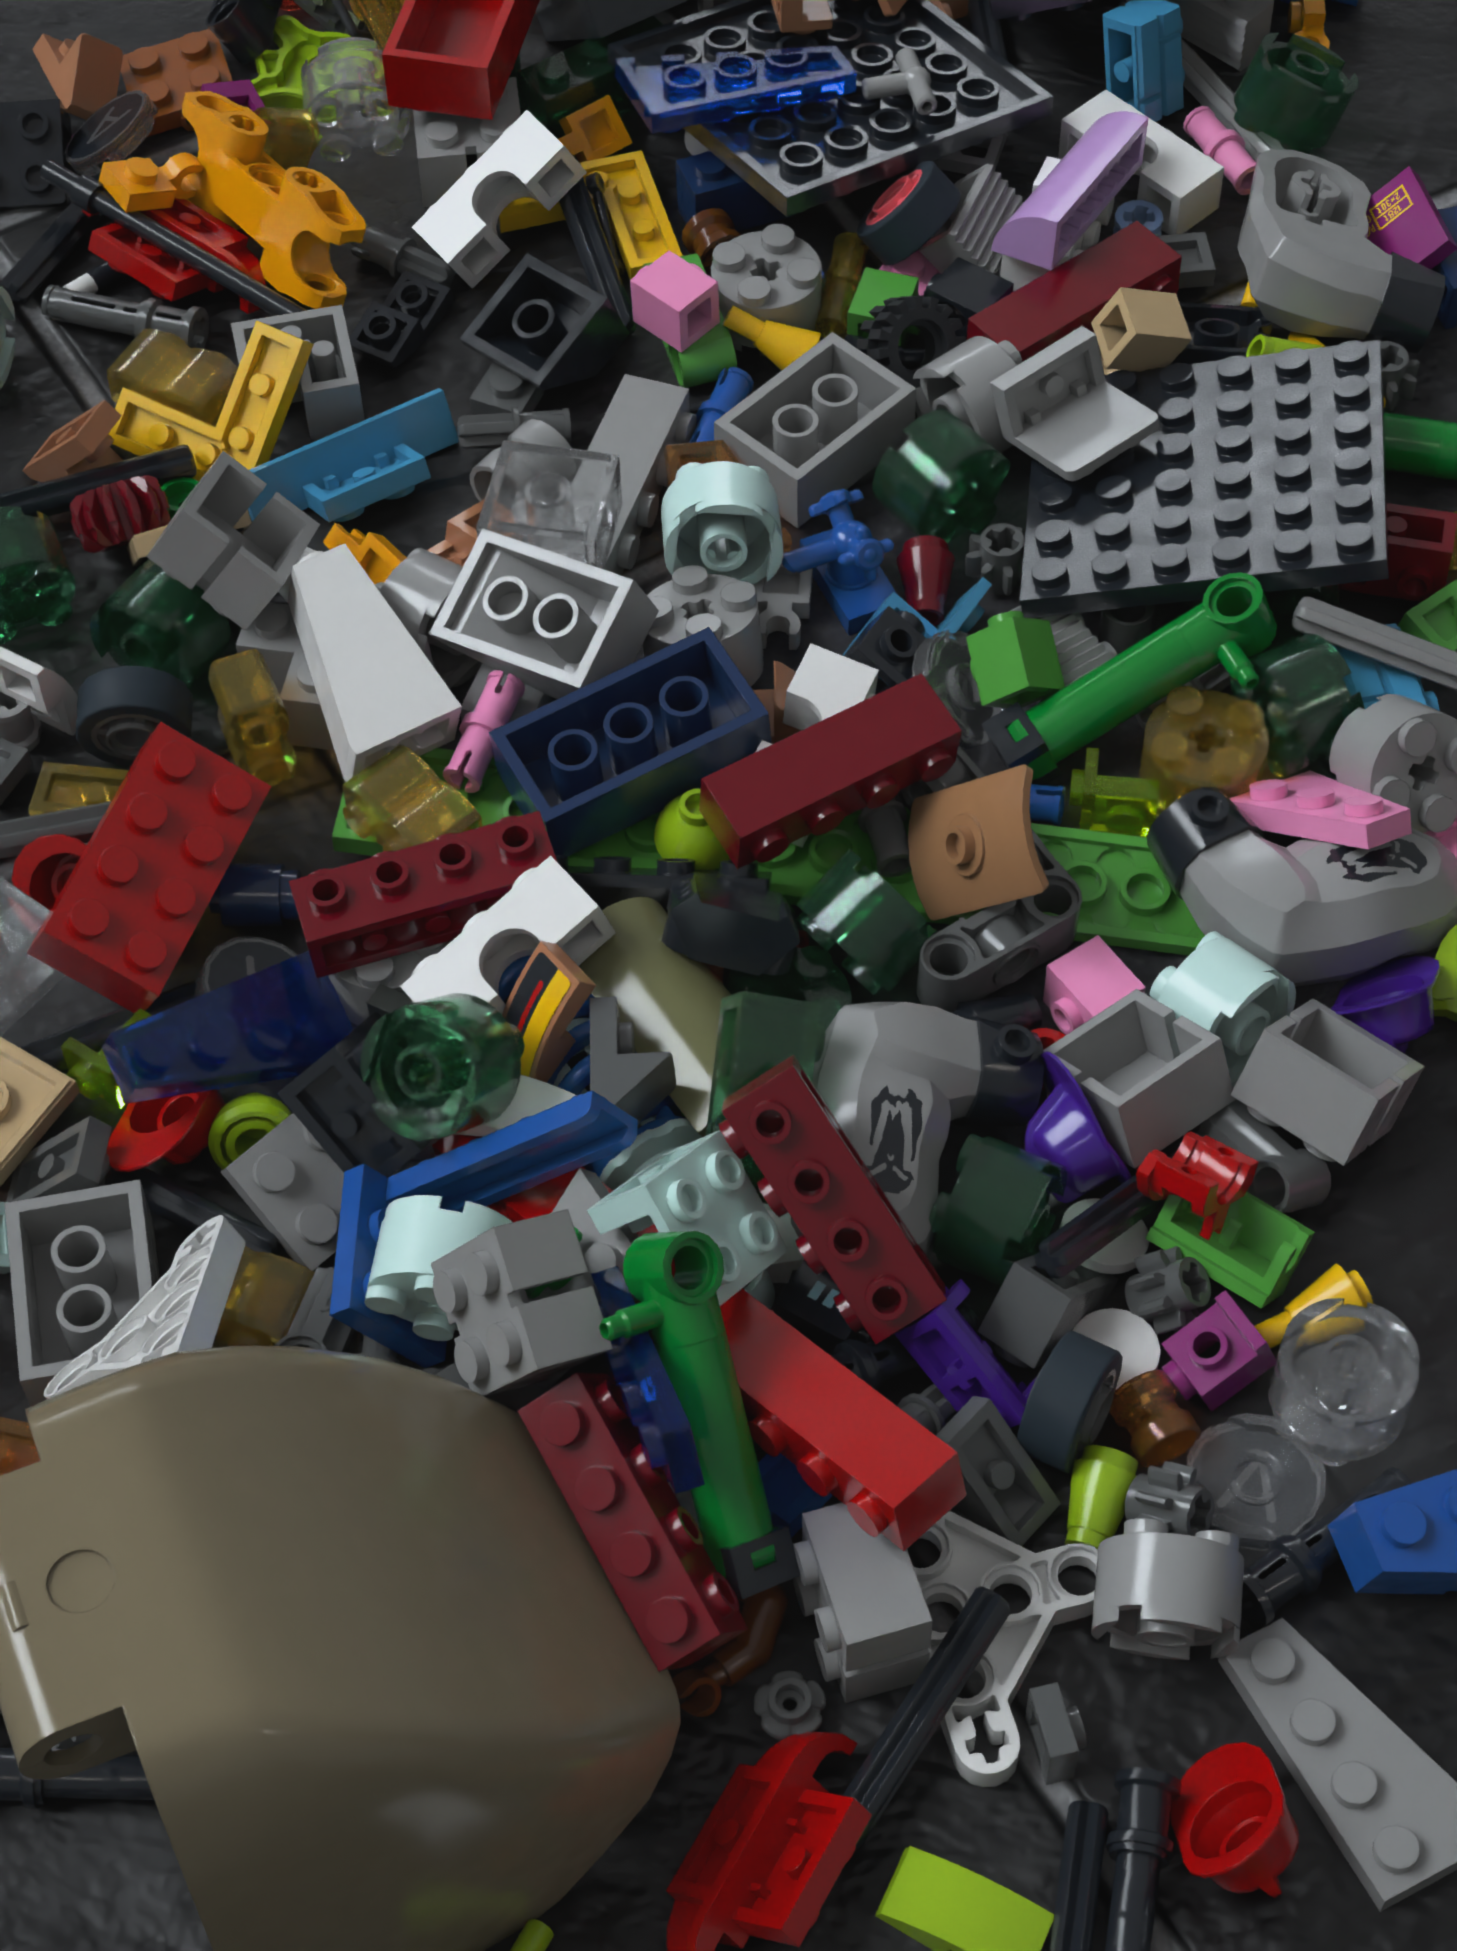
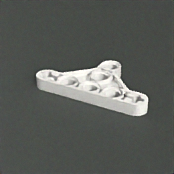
[43,1215,245,1400]
[914,1511,1098,1787]

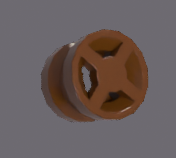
[682,208,742,277]

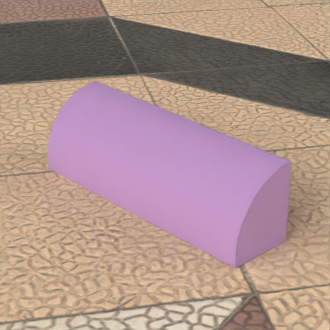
[991,111,1149,271]

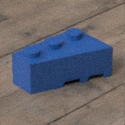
[1327,1469,1457,1594]

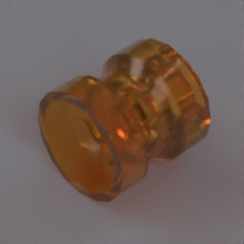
[1109,1370,1202,1468]

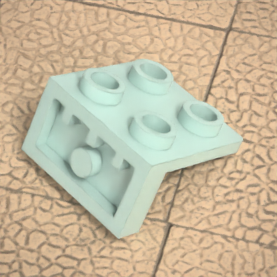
[587,1130,787,1306]

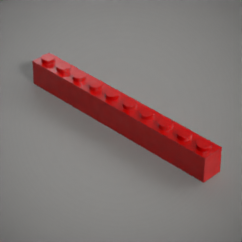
[432,1131,967,1551]

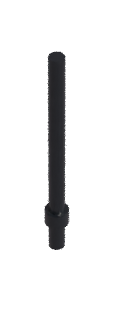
[40,159,307,316]

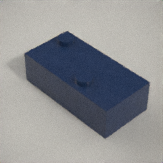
[489,627,772,856]

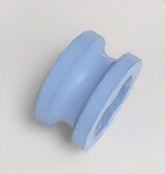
[1113,200,1163,236]

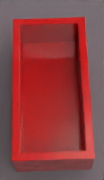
[382,0,540,120]
[27,722,271,1016]

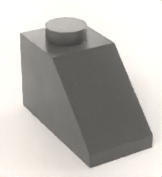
[977,1254,1119,1369]

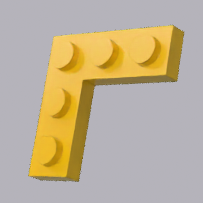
[497,150,683,280]
[108,320,314,481]

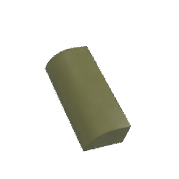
[579,897,783,1137]

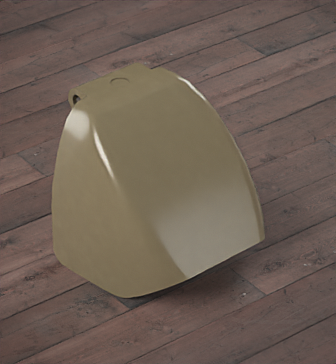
[0,1346,681,1951]

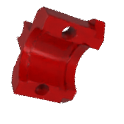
[1136,1131,1259,1240]

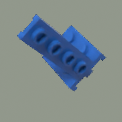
[329,1090,638,1368]

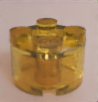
[1138,686,1269,816]

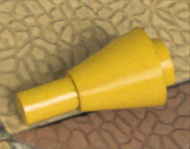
[722,305,821,371]
[1254,1263,1373,1349]

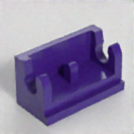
[894,1279,1037,1428]

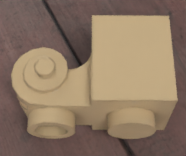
[1091,287,1192,375]

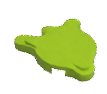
[251,15,387,115]

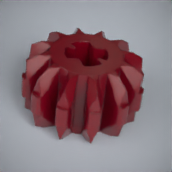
[70,475,171,554]

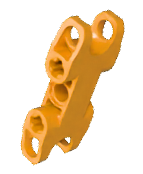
[168,91,366,309]

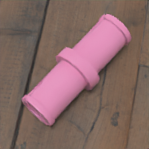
[1183,106,1256,195]
[443,670,525,793]

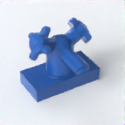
[781,489,898,636]

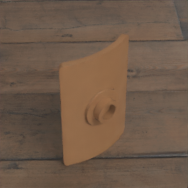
[908,764,1049,921]

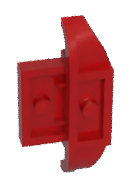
[82,192,266,314]
[666,1732,872,1951]

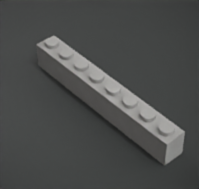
[461,374,697,722]

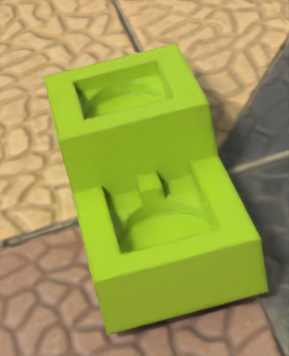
[875,1846,1054,1951]

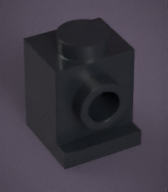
[844,606,929,695]

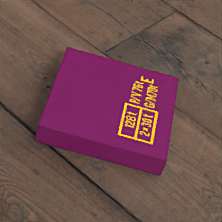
[1366,166,1457,269]

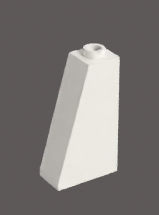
[288,543,462,788]

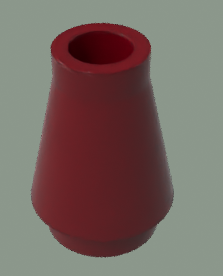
[896,535,955,626]

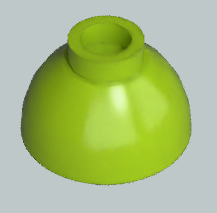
[654,788,731,870]
[208,1093,292,1169]

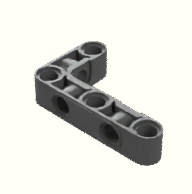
[897,747,1082,1012]

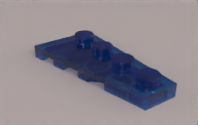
[615,45,857,134]
[102,951,354,1104]
[591,1266,705,1494]

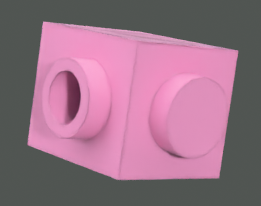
[630,250,720,353]
[1043,935,1146,1035]

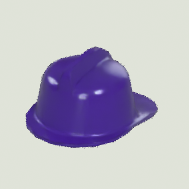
[1331,956,1440,1054]
[1024,1051,1132,1203]

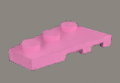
[1229,770,1412,850]

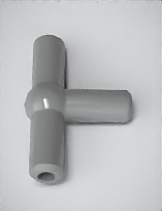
[862,48,937,115]

